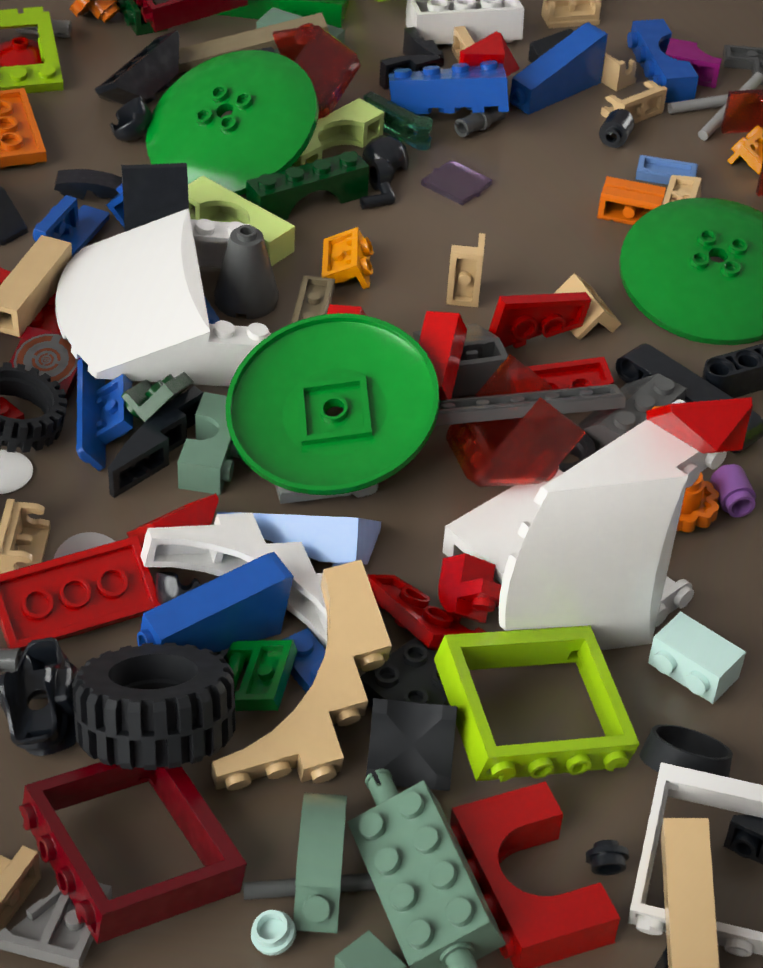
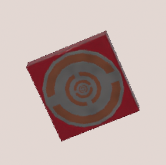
[10,326,81,401]

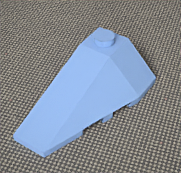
[217,511,381,567]

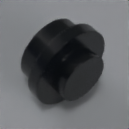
[585,840,629,875]

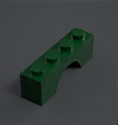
[246,150,369,220]

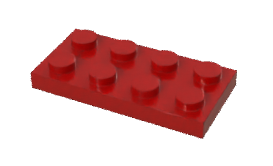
[0,536,161,651]

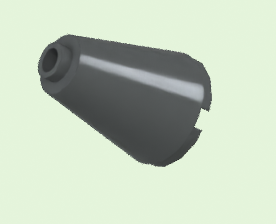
[214,225,279,319]

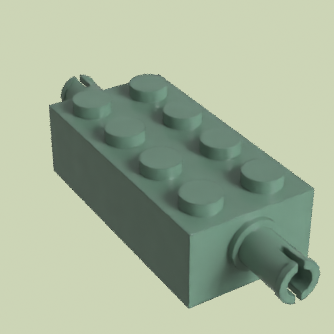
[347,769,506,968]

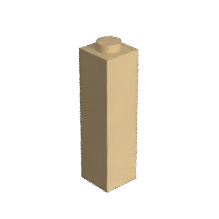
[0,235,72,337]
[661,818,719,968]

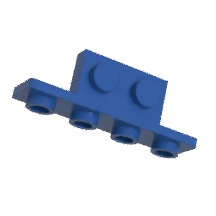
[33,195,110,257]
[76,358,133,471]

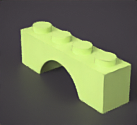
[291,98,384,167]
[188,176,295,266]

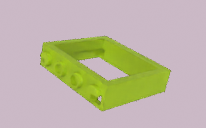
[434,625,640,782]

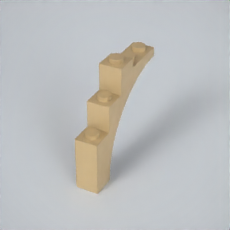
[212,559,392,791]

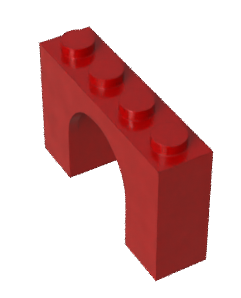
[327,304,467,400]
[450,781,620,968]

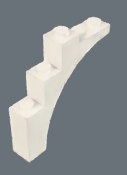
[140,513,327,648]

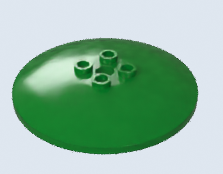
[146,50,319,195]
[619,198,763,345]
[226,313,440,495]

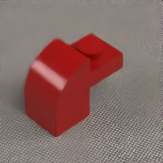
[438,553,502,624]

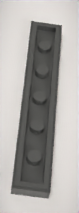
[435,384,625,426]

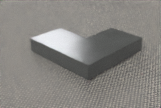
[723,45,763,85]

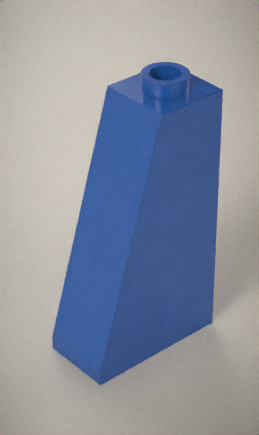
[509,22,608,115]
[137,552,294,653]

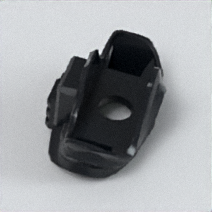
[0,637,79,756]

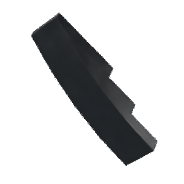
[108,386,204,498]

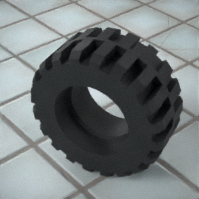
[72,643,236,770]

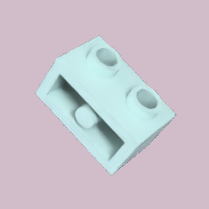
[648,611,746,704]

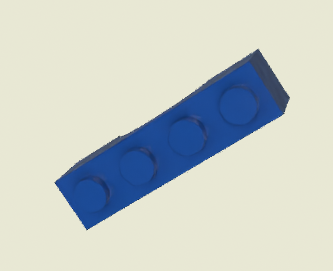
[627,19,699,103]

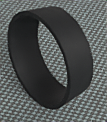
[640,724,733,777]

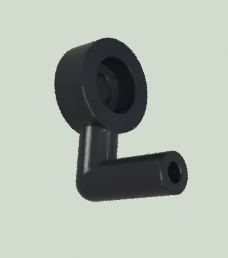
[360,158,396,209]

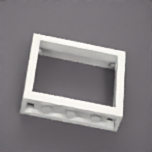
[628,762,763,957]

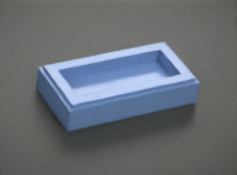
[635,155,698,185]

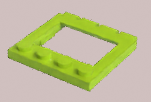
[0,6,64,94]

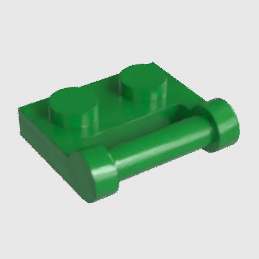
[227,640,298,711]

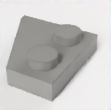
[0,883,112,968]

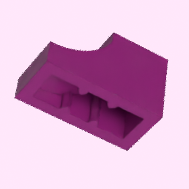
[666,38,722,88]

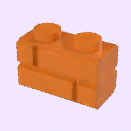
[597,176,667,225]

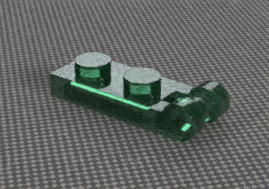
[363,91,433,151]

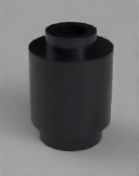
[599,109,634,148]

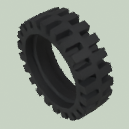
[0,362,68,453]

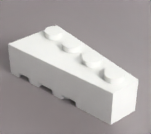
[406,0,524,46]

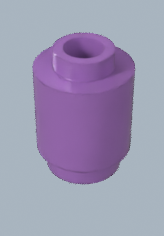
[710,464,756,517]

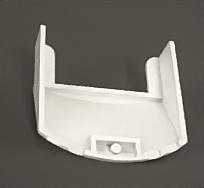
[55,208,271,387]
[499,399,727,651]

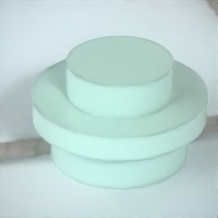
[251,910,296,955]

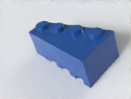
[389,60,509,115]

